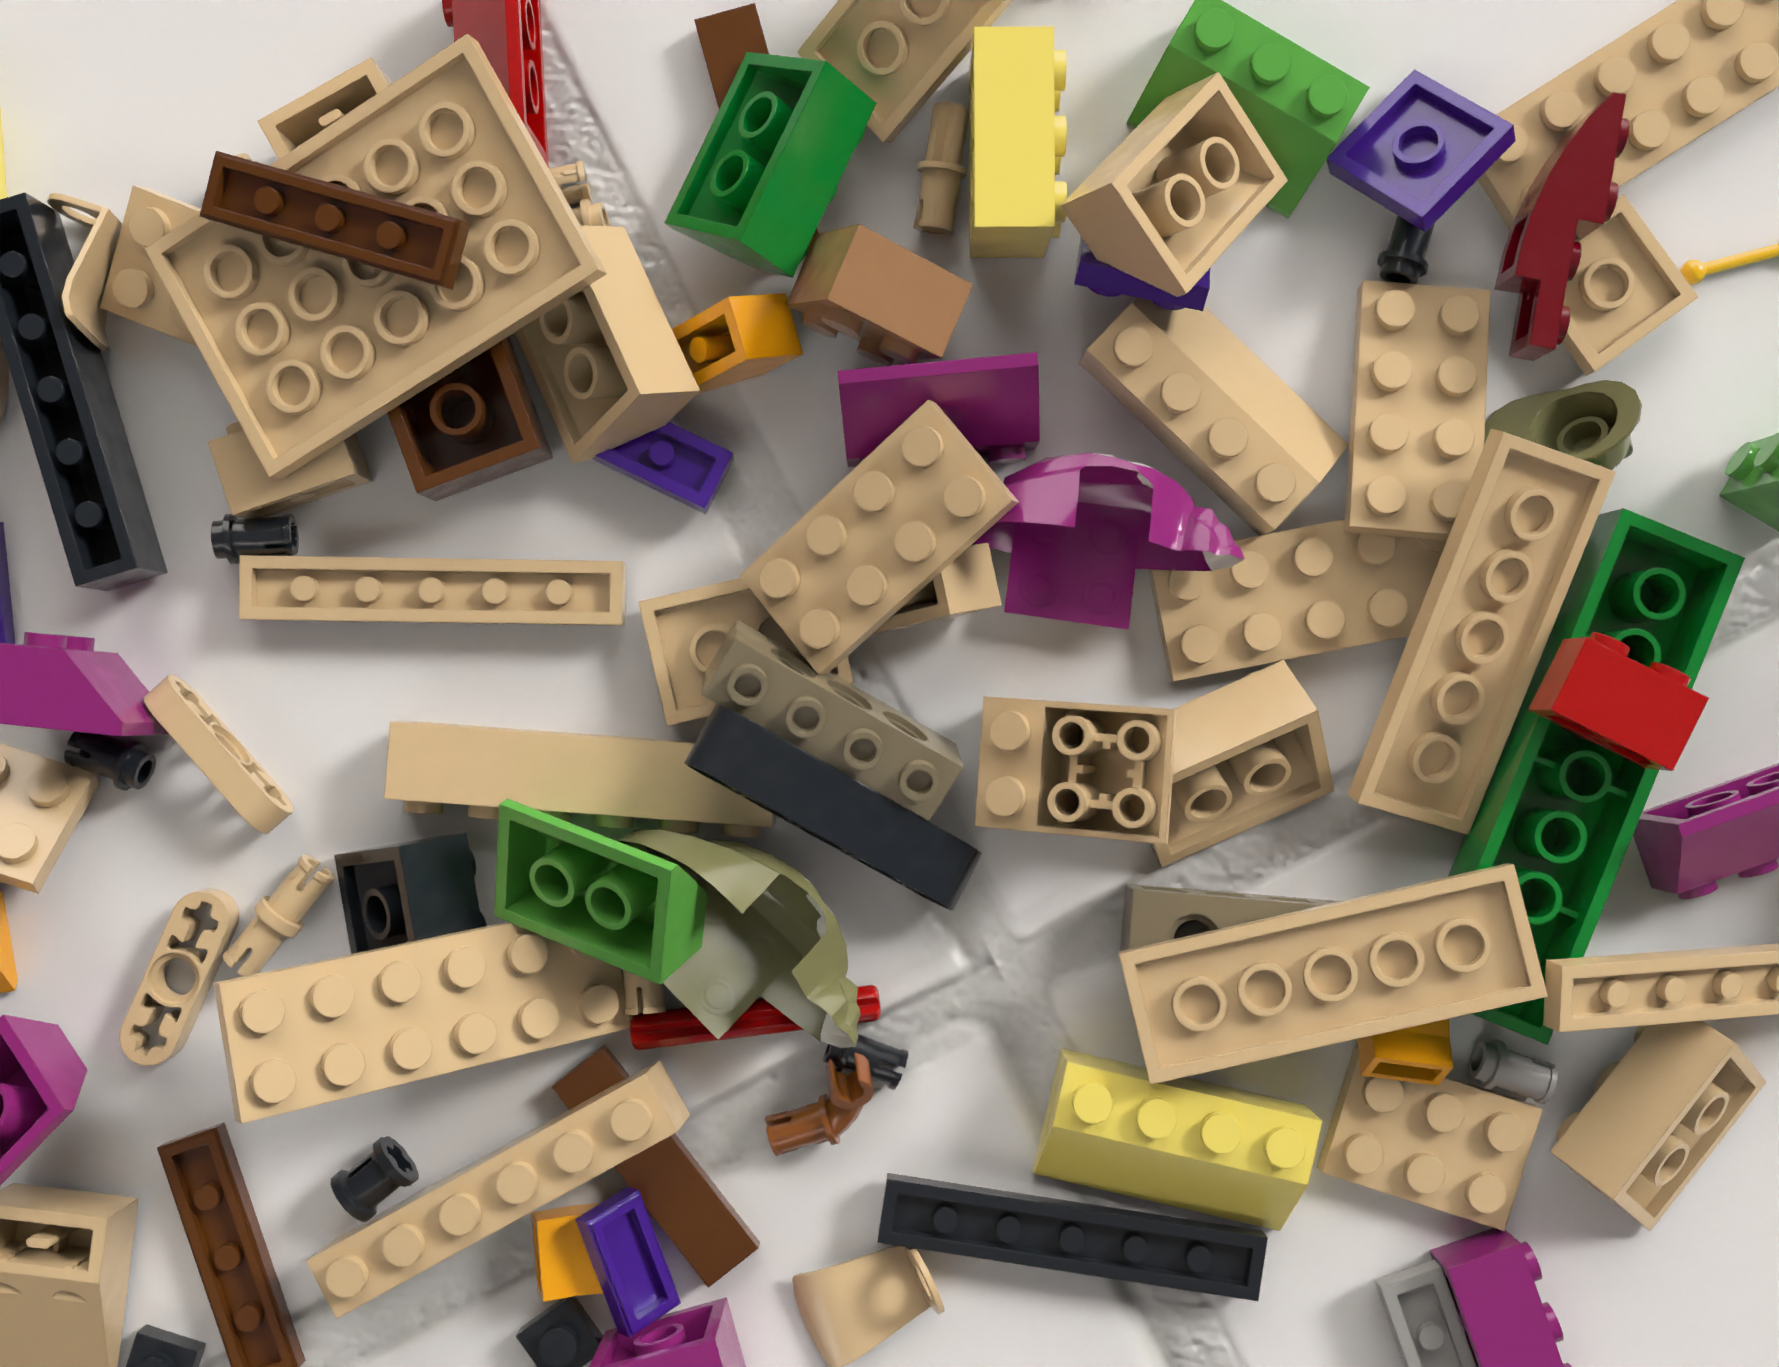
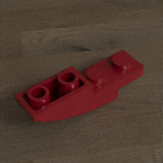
[1494,92,1630,361]

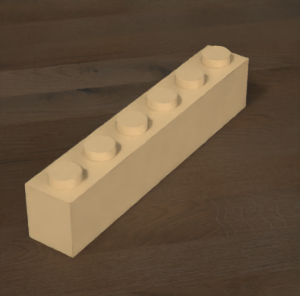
[384,721,776,838]
[306,1059,690,1319]

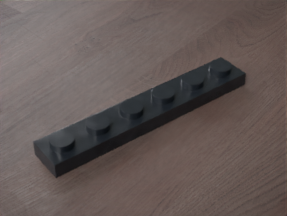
[877,1173,1268,1301]

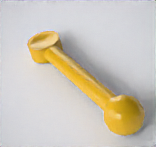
[1680,244,1779,285]

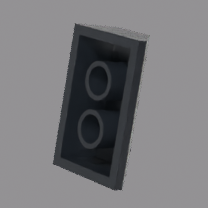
[334,833,487,954]

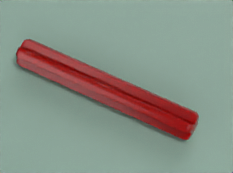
[630,985,881,1050]

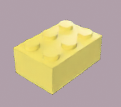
[969,26,1067,258]

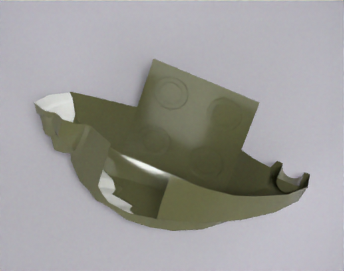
[618,829,860,1048]

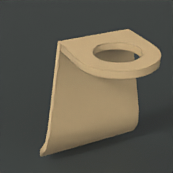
[47,193,122,352]
[792,1245,945,1367]

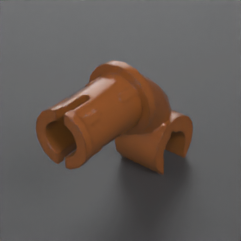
[765,1052,873,1156]

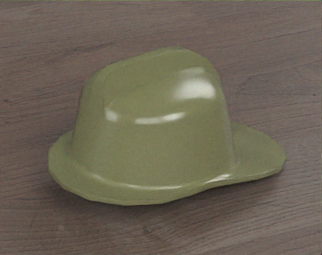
[1484,380,1642,470]

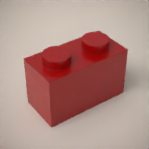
[1528,632,1709,771]

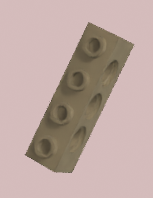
[702,620,964,821]
[1119,883,1339,959]

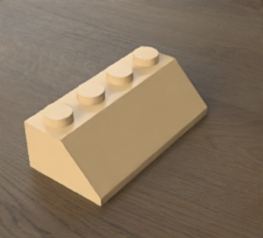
[1079,298,1349,535]

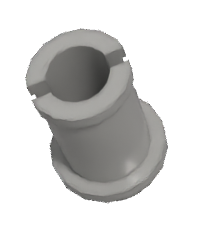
[1468,1039,1558,1104]

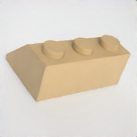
[1060,72,1288,297]
[515,225,700,463]
[1150,660,1334,868]
[1550,1021,1766,1231]

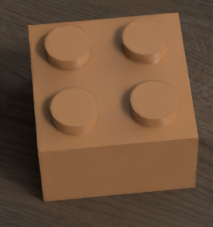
[786,224,973,366]

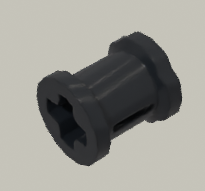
[330,1136,419,1222]

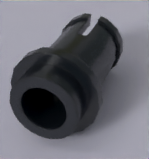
[1377,215,1435,284]
[211,514,299,564]
[64,731,156,791]
[823,1034,909,1090]

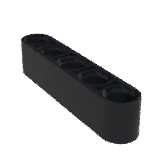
[684,704,982,911]

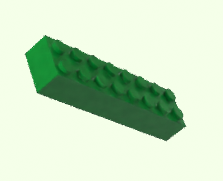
[1448,508,1745,1045]

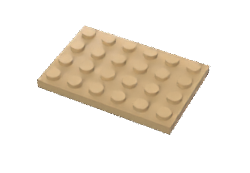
[145,34,607,479]

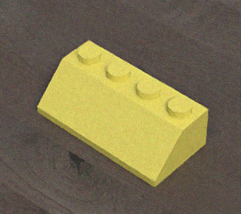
[1032,1048,1323,1231]

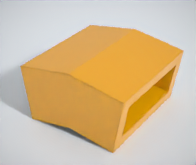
[1357,1018,1454,1086]
[531,1203,603,1302]

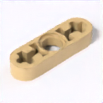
[144,674,294,834]
[119,888,239,1066]

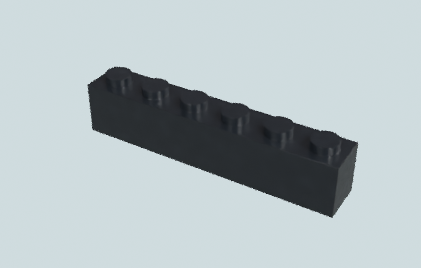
[0,192,168,591]

